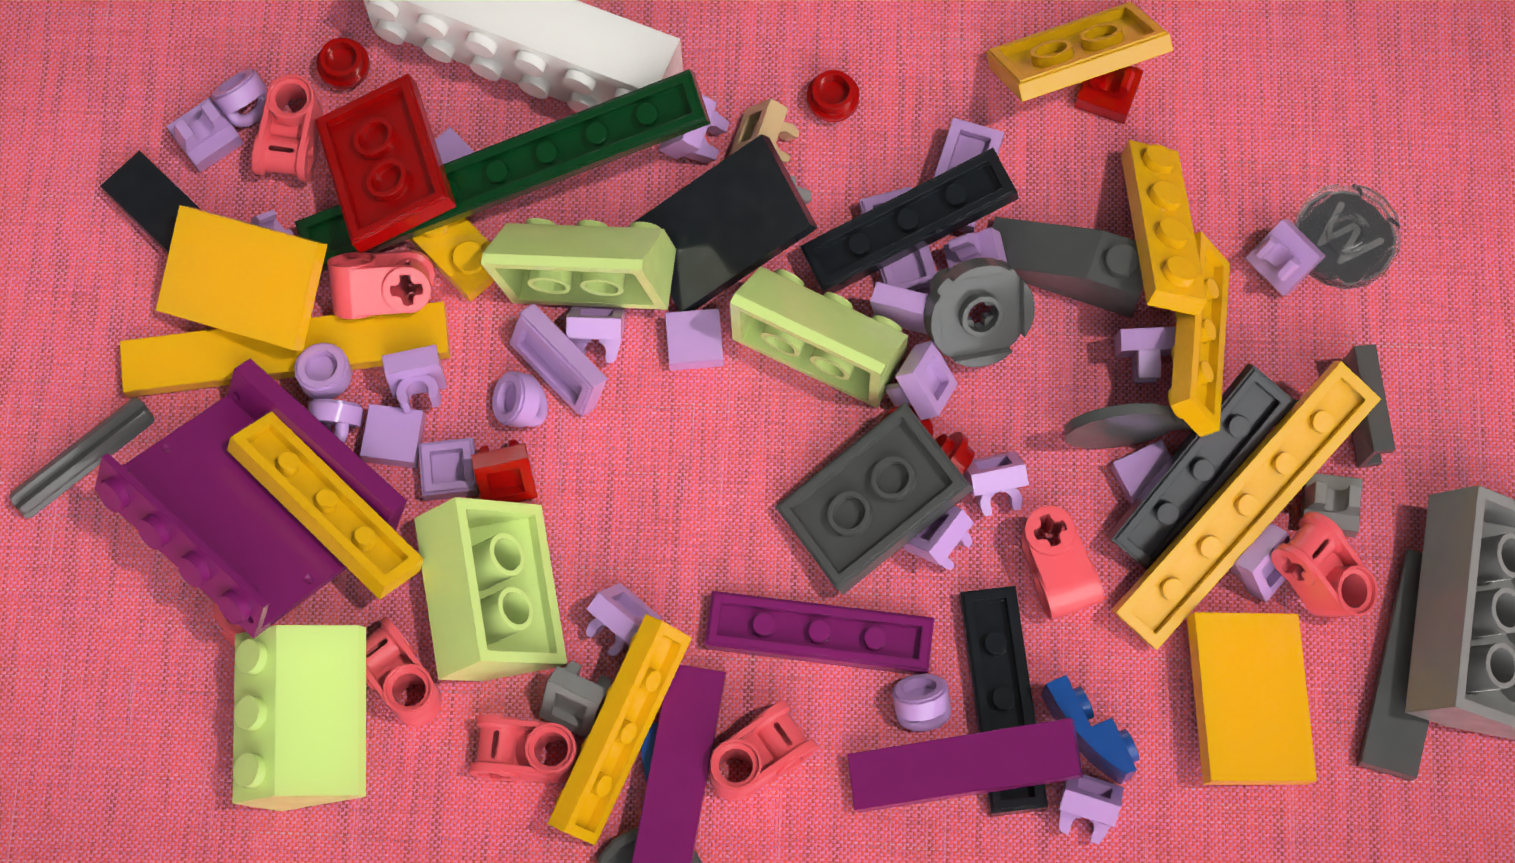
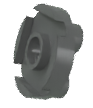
[924,257,1035,367]

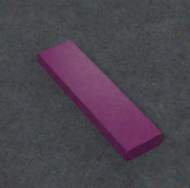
[705,591,934,675]
[632,665,726,863]
[847,718,1083,813]

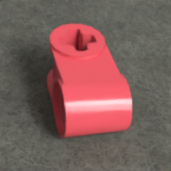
[252,74,323,183]
[327,250,436,319]
[1020,505,1104,620]
[1271,511,1378,617]
[366,616,442,727]
[710,700,819,801]
[469,714,581,784]

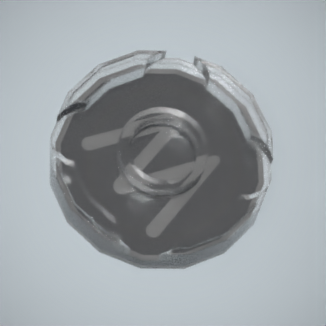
[1294,184,1401,289]

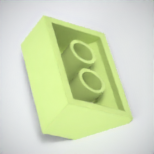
[481,218,676,310]
[730,266,908,409]
[414,497,567,681]
[232,625,366,812]

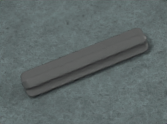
[9,397,155,518]

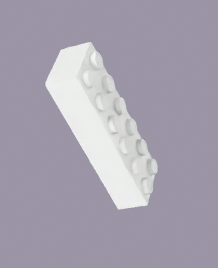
[363,0,683,112]

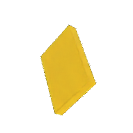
[986,2,1173,102]
[156,205,328,351]
[1187,612,1317,785]

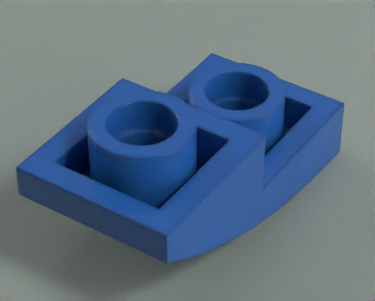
[1041,675,1139,784]

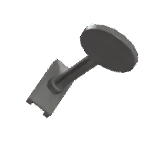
[1064,344,1396,468]

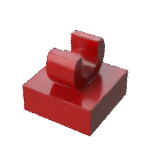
[1075,66,1144,124]
[471,439,538,502]

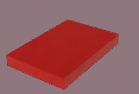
[315,73,457,254]

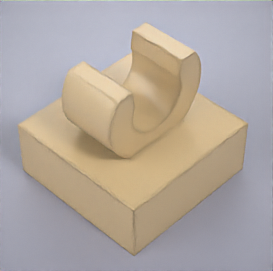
[729,98,799,164]

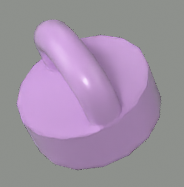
[211,69,267,127]
[294,343,353,399]
[492,371,548,428]
[308,398,363,443]
[892,674,951,732]

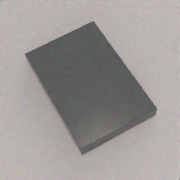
[776,403,974,594]

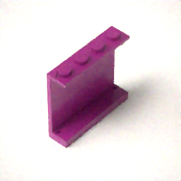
[95,359,407,639]

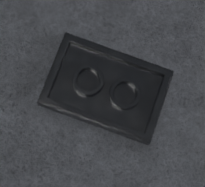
[634,134,818,311]

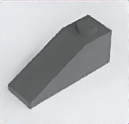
[992,217,1143,318]

